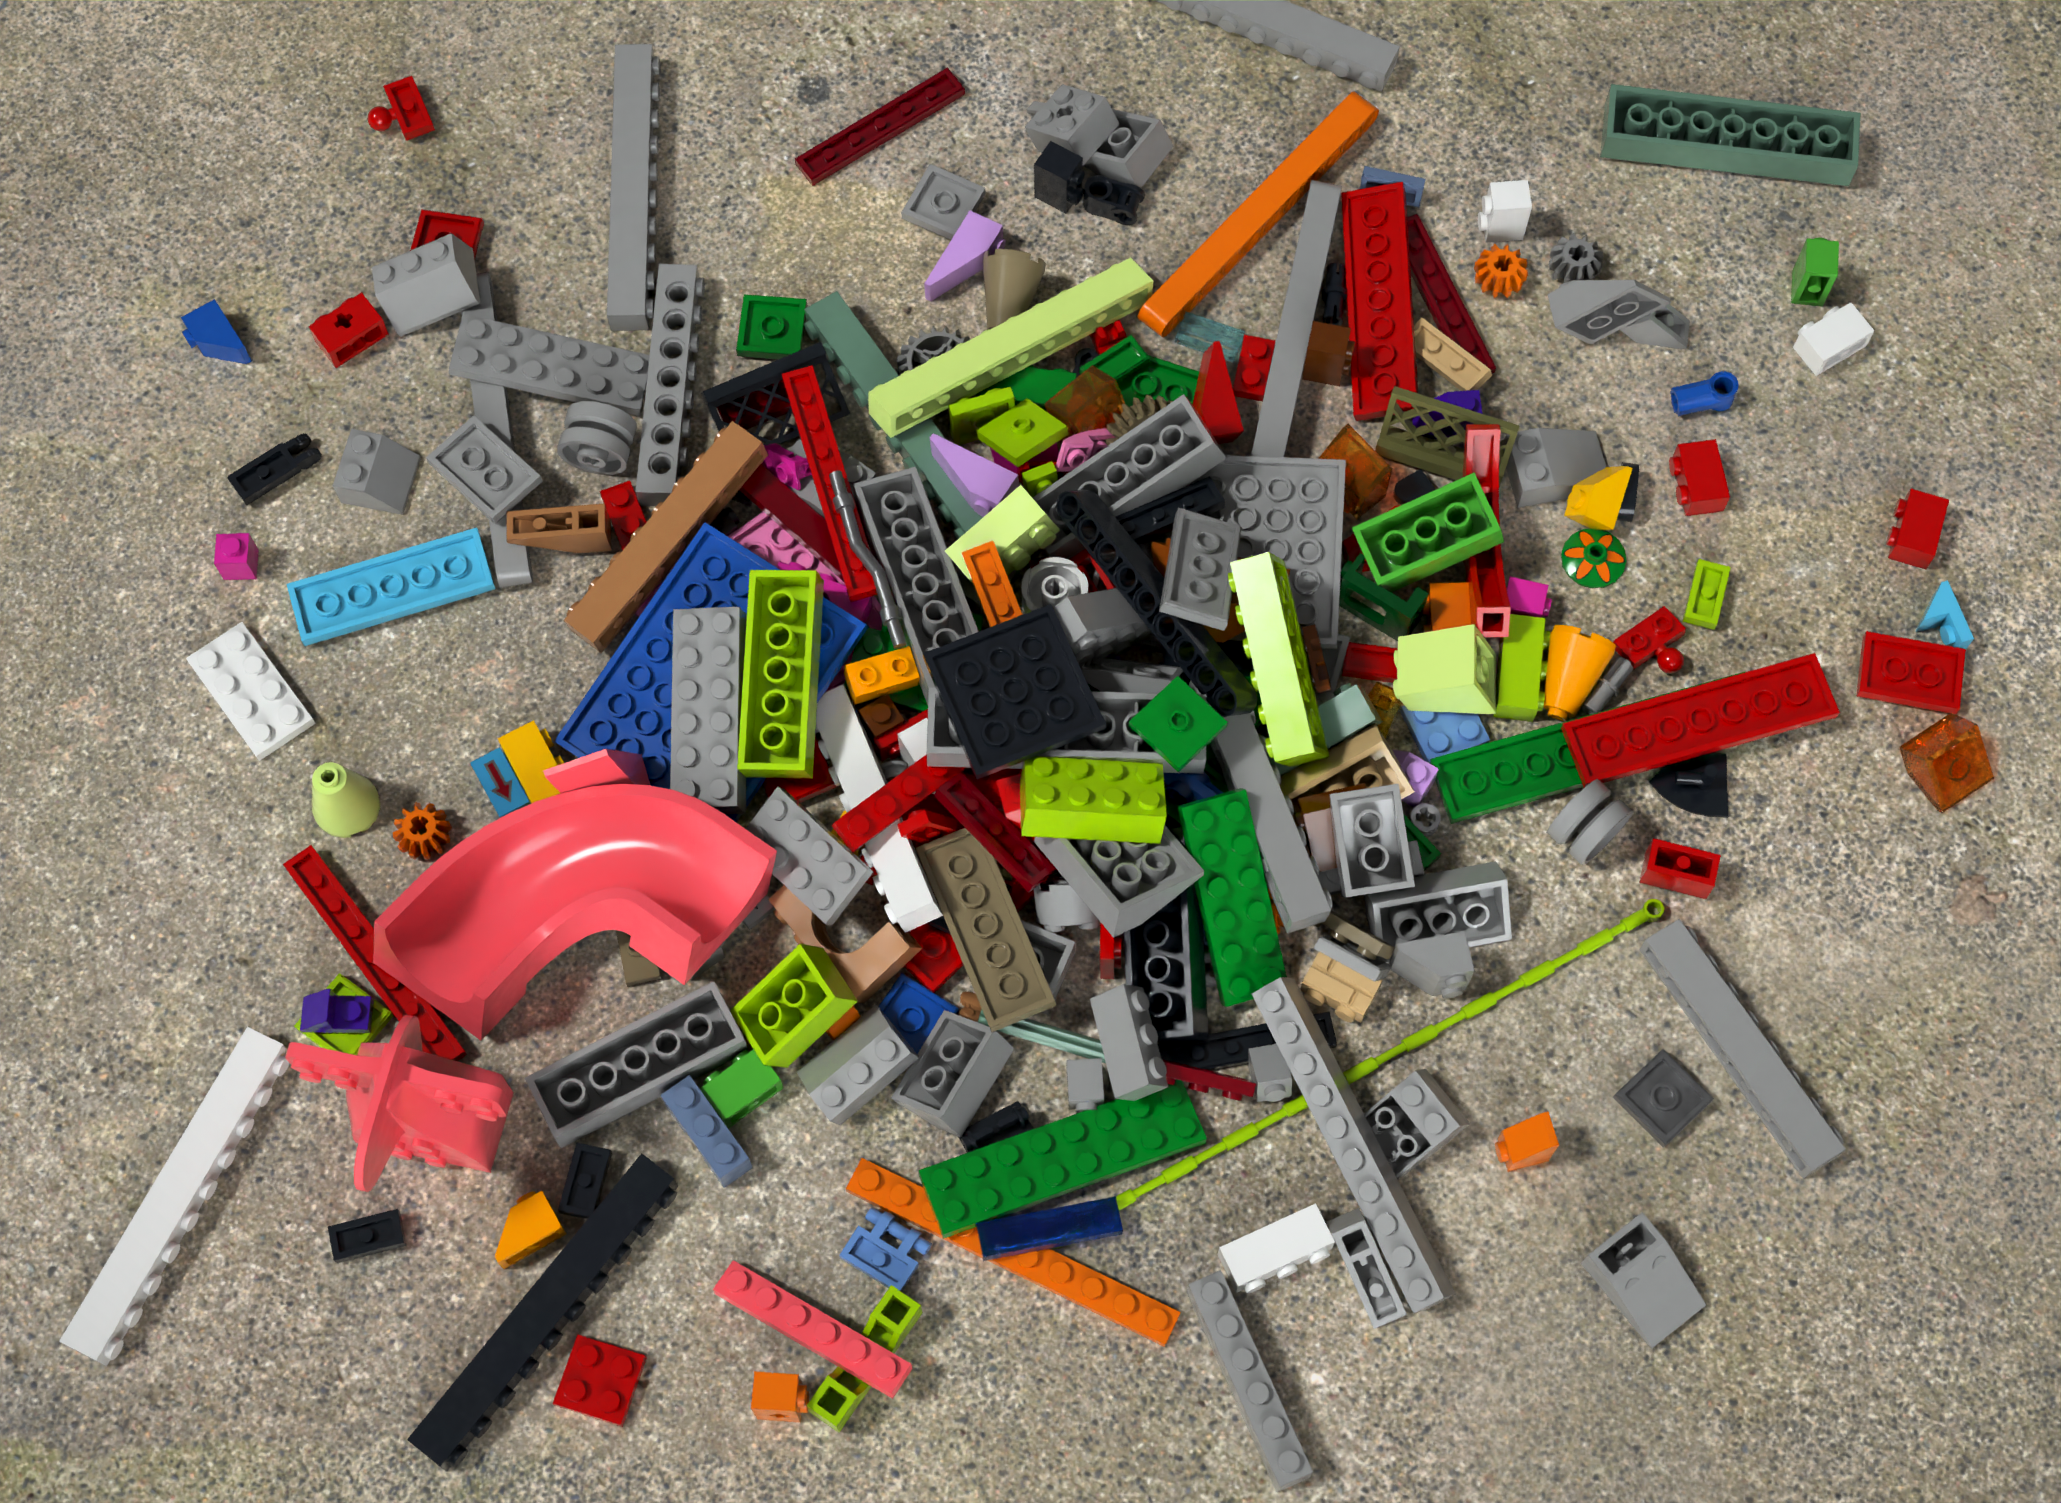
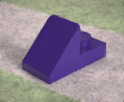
[300,989,374,1033]

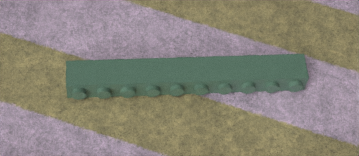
[804,291,983,540]

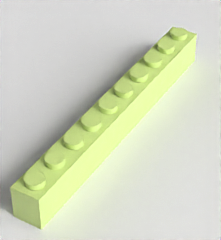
[868,258,1153,438]

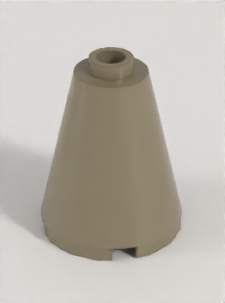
[983,249,1046,330]

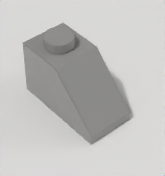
[1620,304,1690,350]

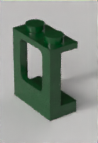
[1339,553,1429,641]

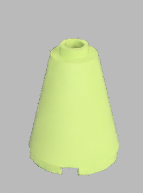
[312,762,380,838]

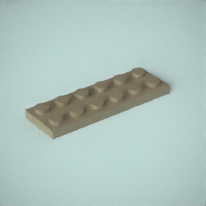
[915,828,1057,1032]

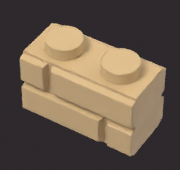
[1300,952,1383,1023]

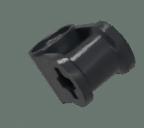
[1083,175,1145,225]

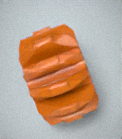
[1474,244,1528,298]
[393,802,452,860]

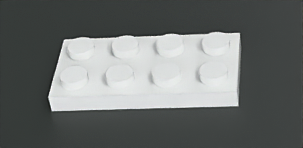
[186,622,316,761]

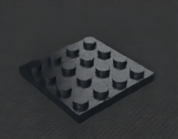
[923,604,1106,780]

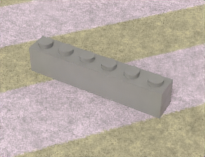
[1186,1270,1313,1492]

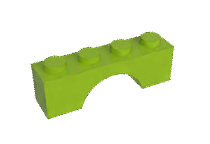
[807,1285,922,1433]

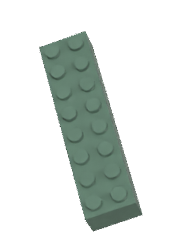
[1600,84,1861,186]

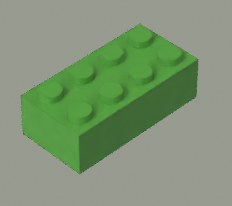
[1352,473,1504,593]

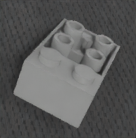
[1364,1069,1470,1180]
[1581,1212,1706,1349]

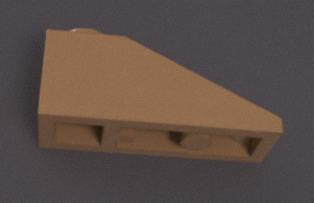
[507,503,612,553]

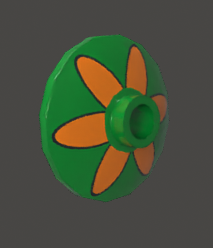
[1561,528,1627,589]

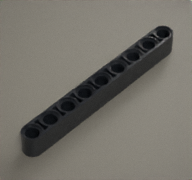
[1056,490,1257,717]

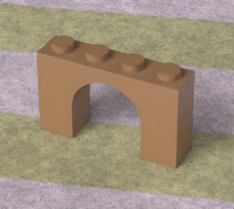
[768,885,922,1003]

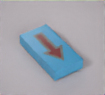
[470,747,531,818]

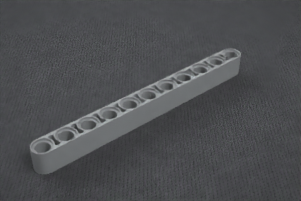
[1251,180,1342,457]
[461,272,533,588]

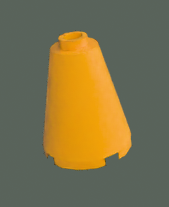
[1544,625,1616,721]

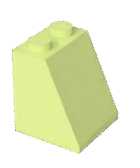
[1393,624,1496,714]

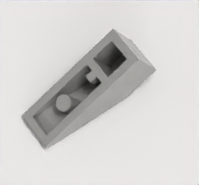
[1327,1208,1407,1329]

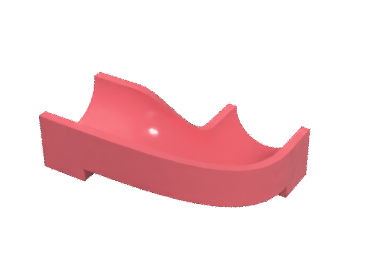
[373,784,777,1041]

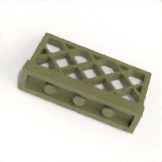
[1374,386,1520,488]

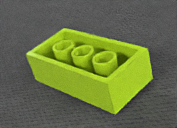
[1020,756,1167,844]

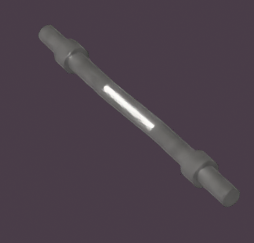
[829,471,906,649]

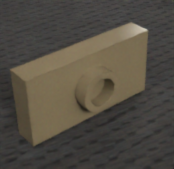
[616,930,661,987]

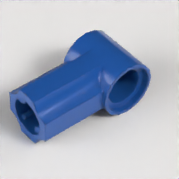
[1670,371,1739,416]

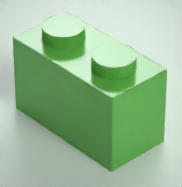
[1791,238,1839,307]
[699,1049,783,1129]

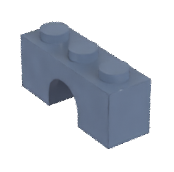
[660,1075,753,1188]

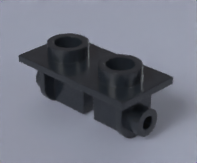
[958,1101,1034,1153]

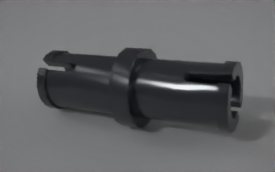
[1322,263,1347,326]

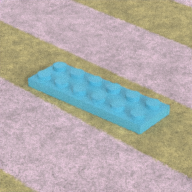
[286,528,496,646]

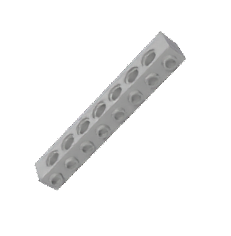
[635,264,705,507]

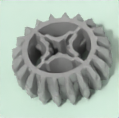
[896,326,971,376]

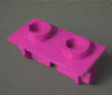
[761,443,812,490]

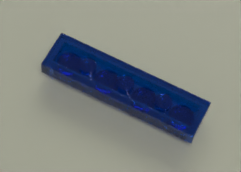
[976,1196,1123,1261]

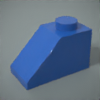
[181,299,252,364]

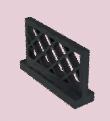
[700,342,850,446]

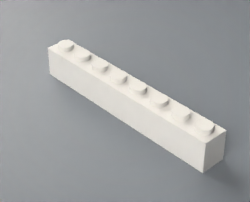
[815,684,943,933]

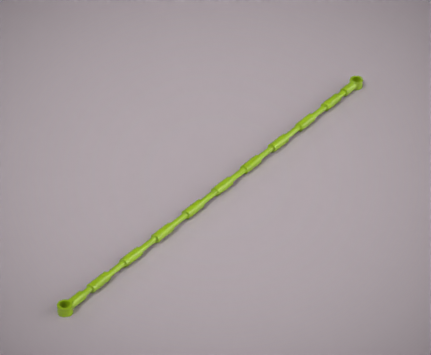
[1045,899,1664,1249]

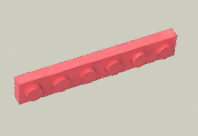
[713,1260,913,1399]

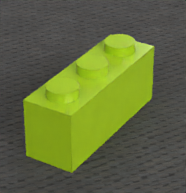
[1493,614,1550,722]

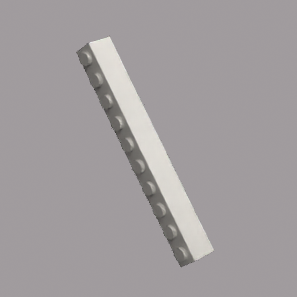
[59,1027,290,1367]

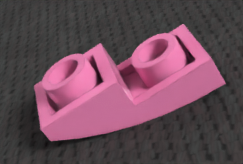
[1055,428,1115,472]

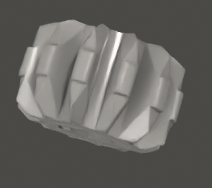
[1548,233,1603,283]

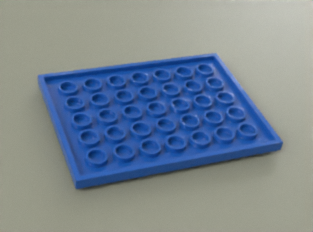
[554,522,869,822]

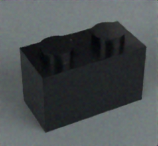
[1034,141,1085,214]

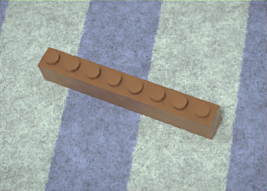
[563,421,768,653]

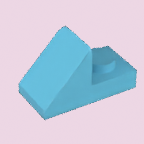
[1916,580,1974,649]

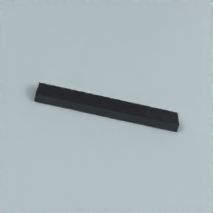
[1157,1011,1337,1071]

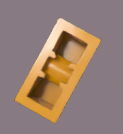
[844,646,920,705]

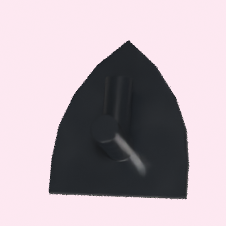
[1649,753,1728,818]

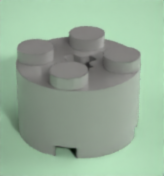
[1034,872,1100,932]

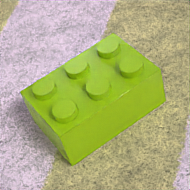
[730,944,858,1068]

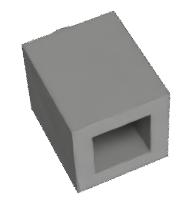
[1248,1044,1292,1102]
[1066,1058,1104,1113]

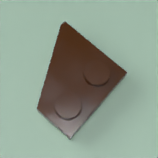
[1302,624,1332,694]

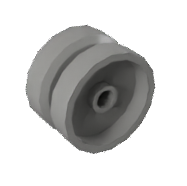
[557,401,637,475]
[1546,779,1634,865]

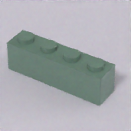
[1261,683,1383,777]

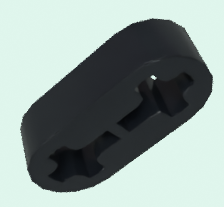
[1617,462,1639,522]

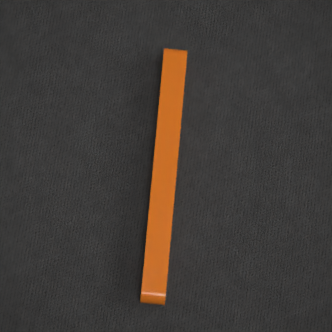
[1137,92,1379,337]

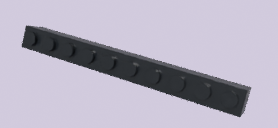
[407,1153,678,1472]

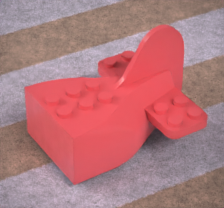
[285,1015,514,1192]

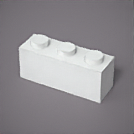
[1217,1203,1335,1294]

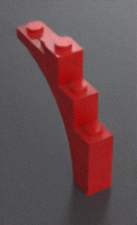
[1462,424,1511,637]

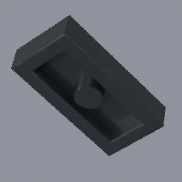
[558,1142,612,1219]
[328,1209,407,1263]

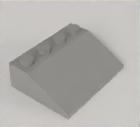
[1034,826,1204,938]

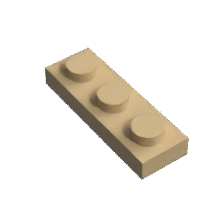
[1414,318,1492,391]

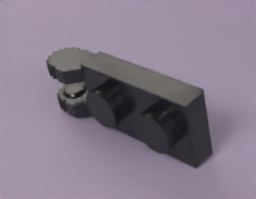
[227,433,322,506]

